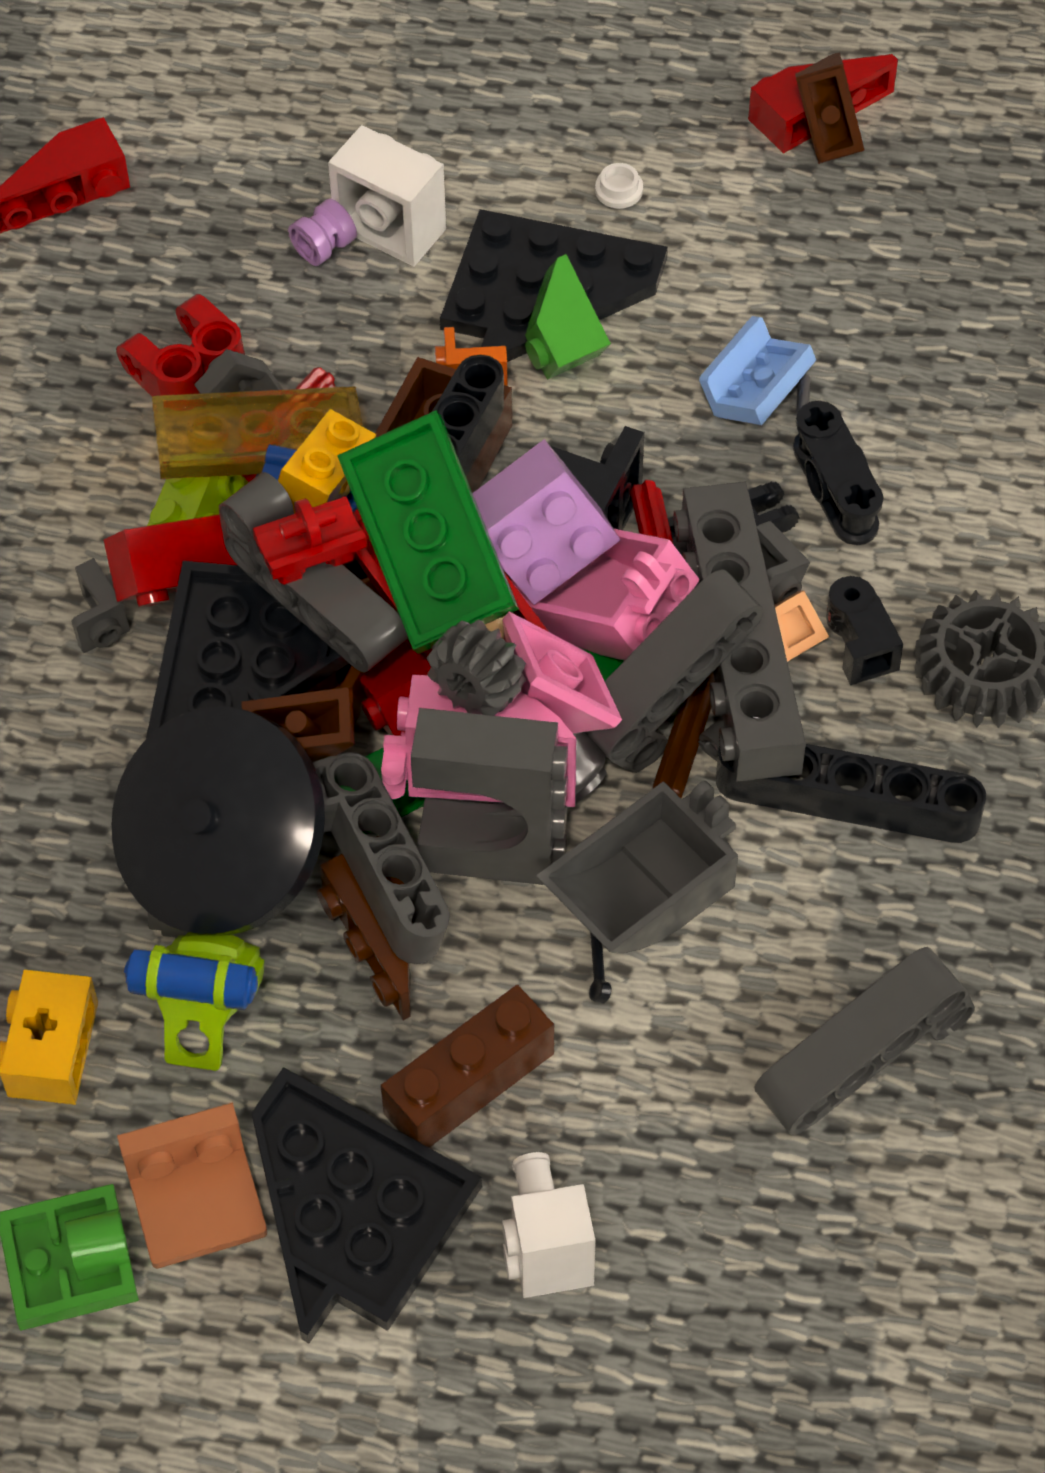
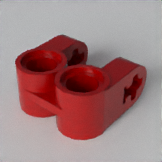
[116,294,245,415]

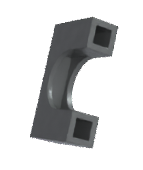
[411,708,568,885]

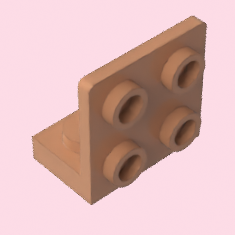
[117,1102,268,1269]

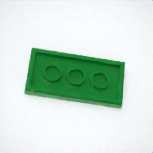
[337,410,519,654]

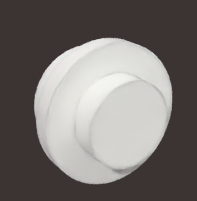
[595,163,643,209]

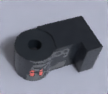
[826,576,903,686]

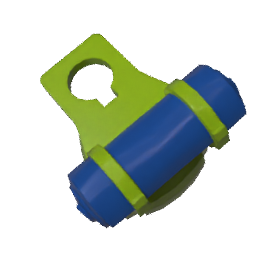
[124,932,264,1071]

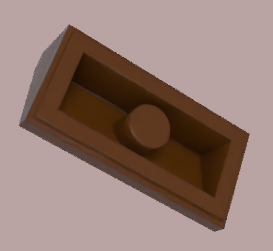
[795,52,865,164]

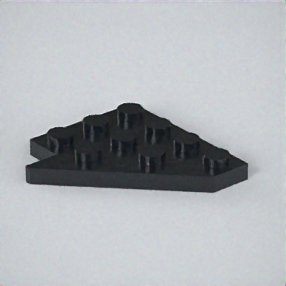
[440,209,668,362]
[146,561,349,739]
[251,1067,482,1344]

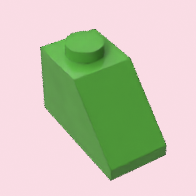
[525,254,611,380]

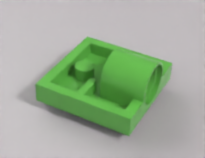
[0,1184,139,1331]

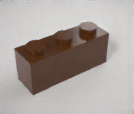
[381,984,554,1148]

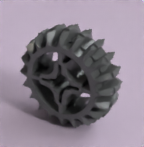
[914,590,1045,728]

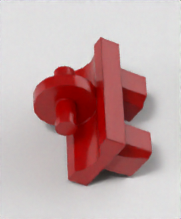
[253,496,367,585]

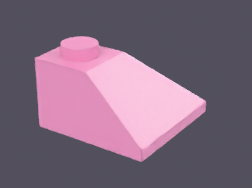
[502,611,622,734]

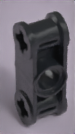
[793,401,884,545]

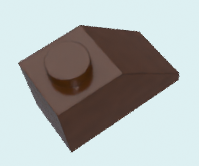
[242,687,355,762]

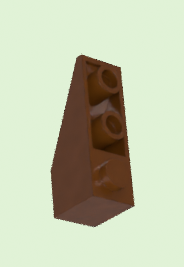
[317,836,411,1020]

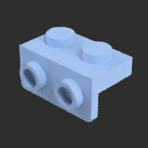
[699,316,816,425]

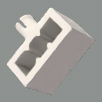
[502,1152,595,1298]

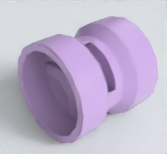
[288,198,357,266]

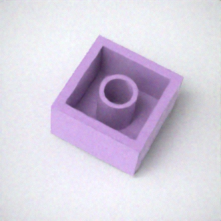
[472,439,620,605]

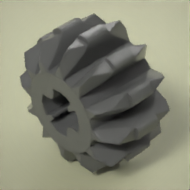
[427,619,526,716]

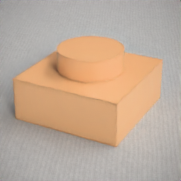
[774,591,829,662]

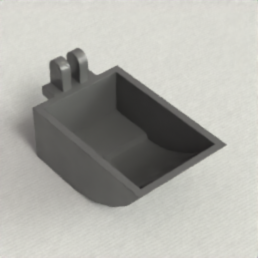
[536,781,738,954]

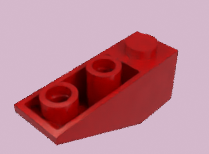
[0,117,130,233]

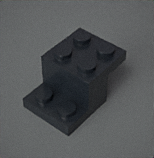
[505,426,645,580]

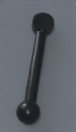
[589,932,612,1004]

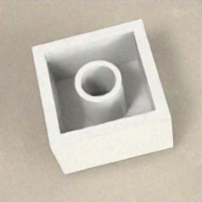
[328,125,446,267]

